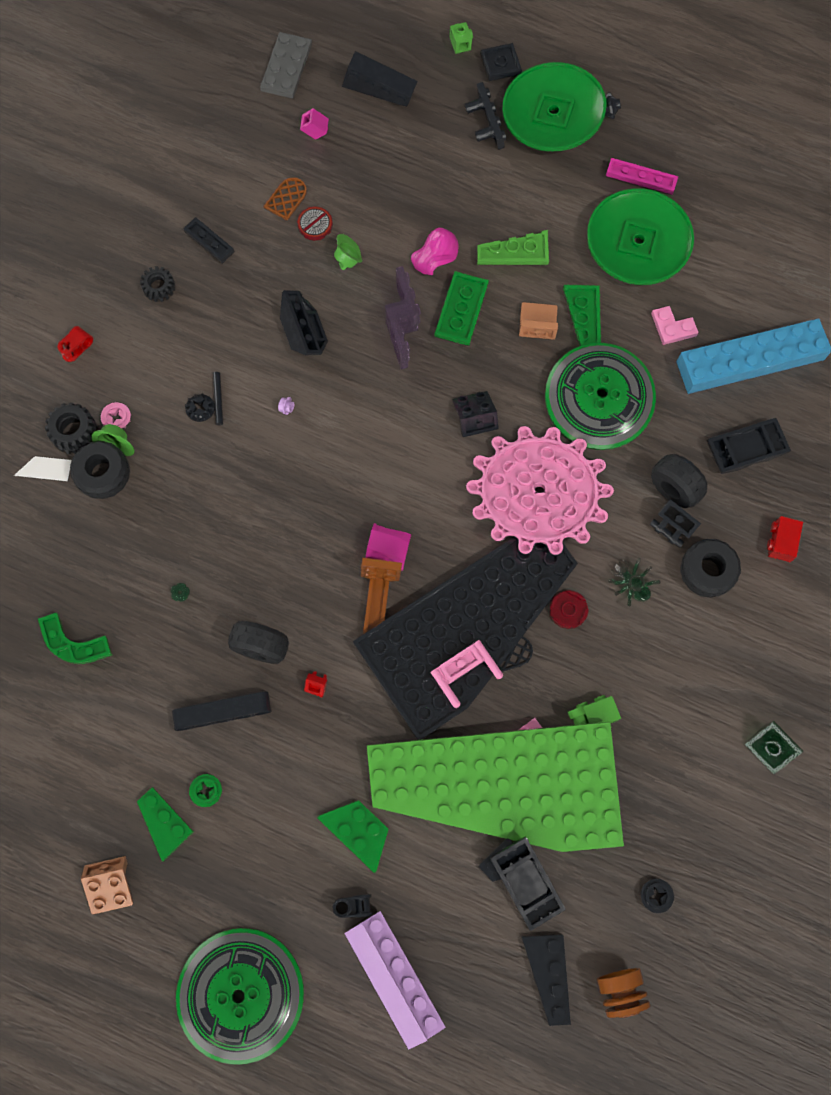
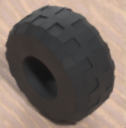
[70,441,130,499]
[651,454,708,508]
[680,539,741,598]
[228,620,289,664]

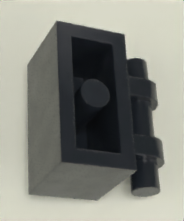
[649,499,701,548]

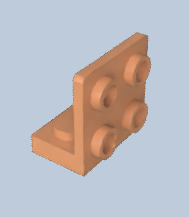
[519,302,558,340]
[81,856,133,914]

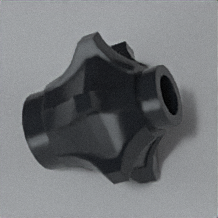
[605,92,621,119]

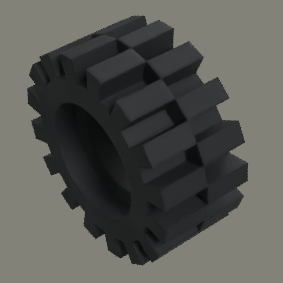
[140,266,175,302]

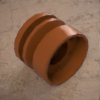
[597,968,651,1018]

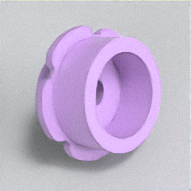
[278,397,294,415]

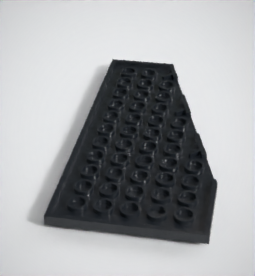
[353,537,578,740]

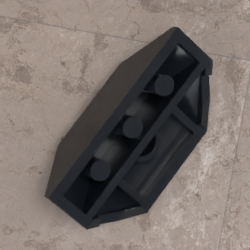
[280,290,328,355]

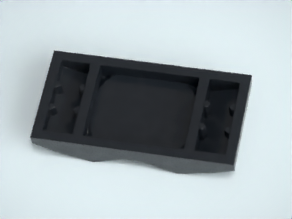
[707,418,791,474]
[490,836,566,931]

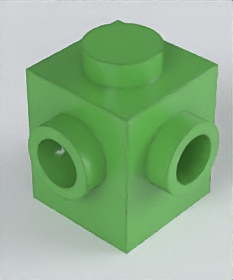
[450,22,473,54]

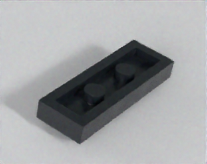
[183,217,235,264]

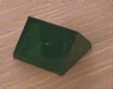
[745,721,803,774]

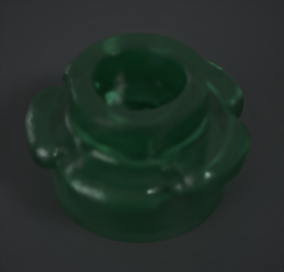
[171,583,190,602]

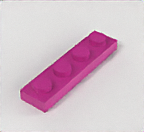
[606,158,678,195]

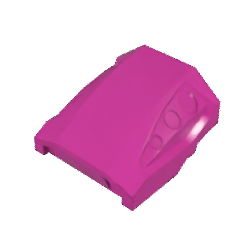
[365,523,411,571]

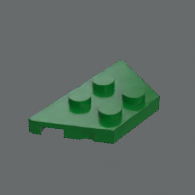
[317,801,389,873]

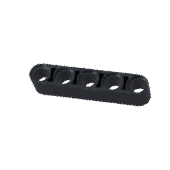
[172,691,272,731]

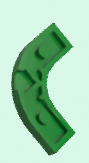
[38,612,112,664]

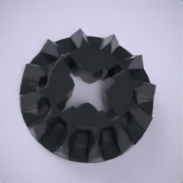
[185,393,215,422]
[640,879,674,913]

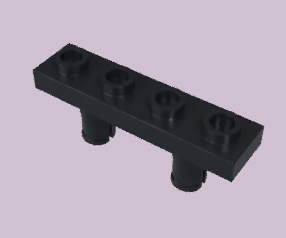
[464,82,506,150]

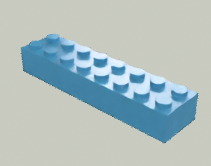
[676,318,831,394]

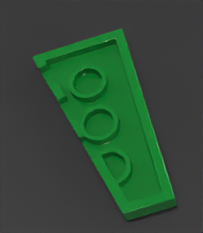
[563,285,601,346]

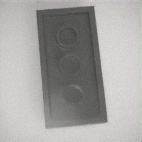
[260,32,312,99]

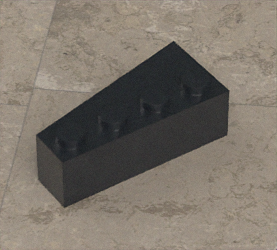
[342,51,418,107]

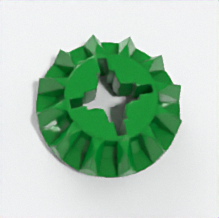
[189,774,222,807]

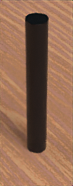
[213,372,223,426]

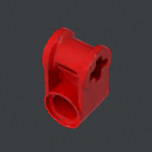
[57,326,94,362]

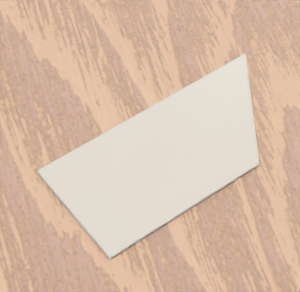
[14,456,72,481]

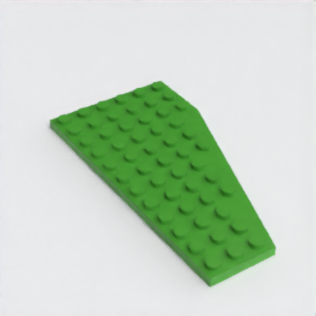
[367,722,624,852]

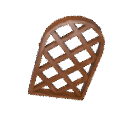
[264,178,307,221]

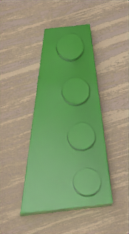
[477,230,549,265]

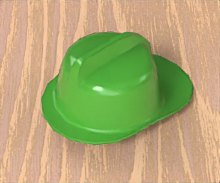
[334,234,362,270]
[91,424,135,456]

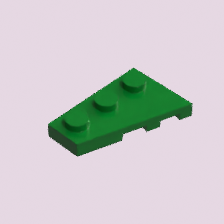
[137,787,194,862]

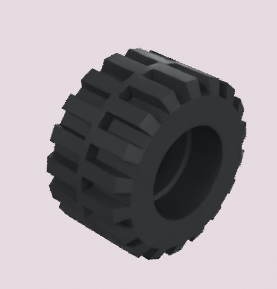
[45,403,98,454]

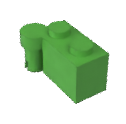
[568,695,621,725]

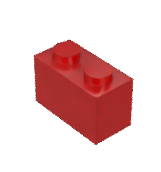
[767,516,803,562]

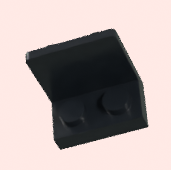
[452,391,499,437]

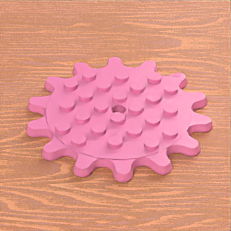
[466,426,614,555]

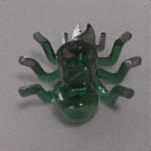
[608,557,661,607]

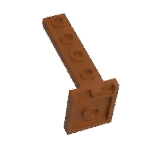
[361,558,402,634]

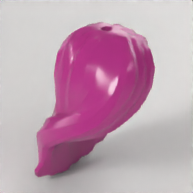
[411,228,459,275]

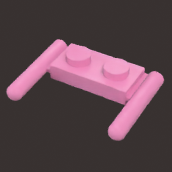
[430,640,503,708]

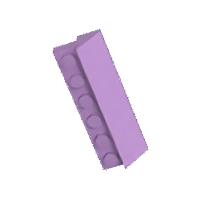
[345,911,446,1050]

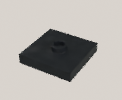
[480,43,522,81]

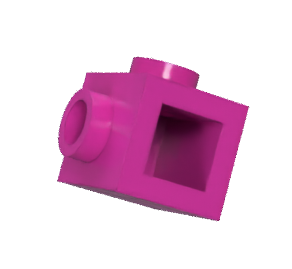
[300,108,329,140]

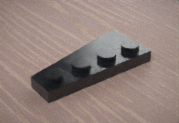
[521,934,571,1026]

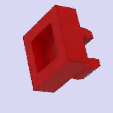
[304,671,327,698]

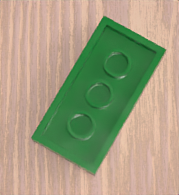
[435,271,489,346]

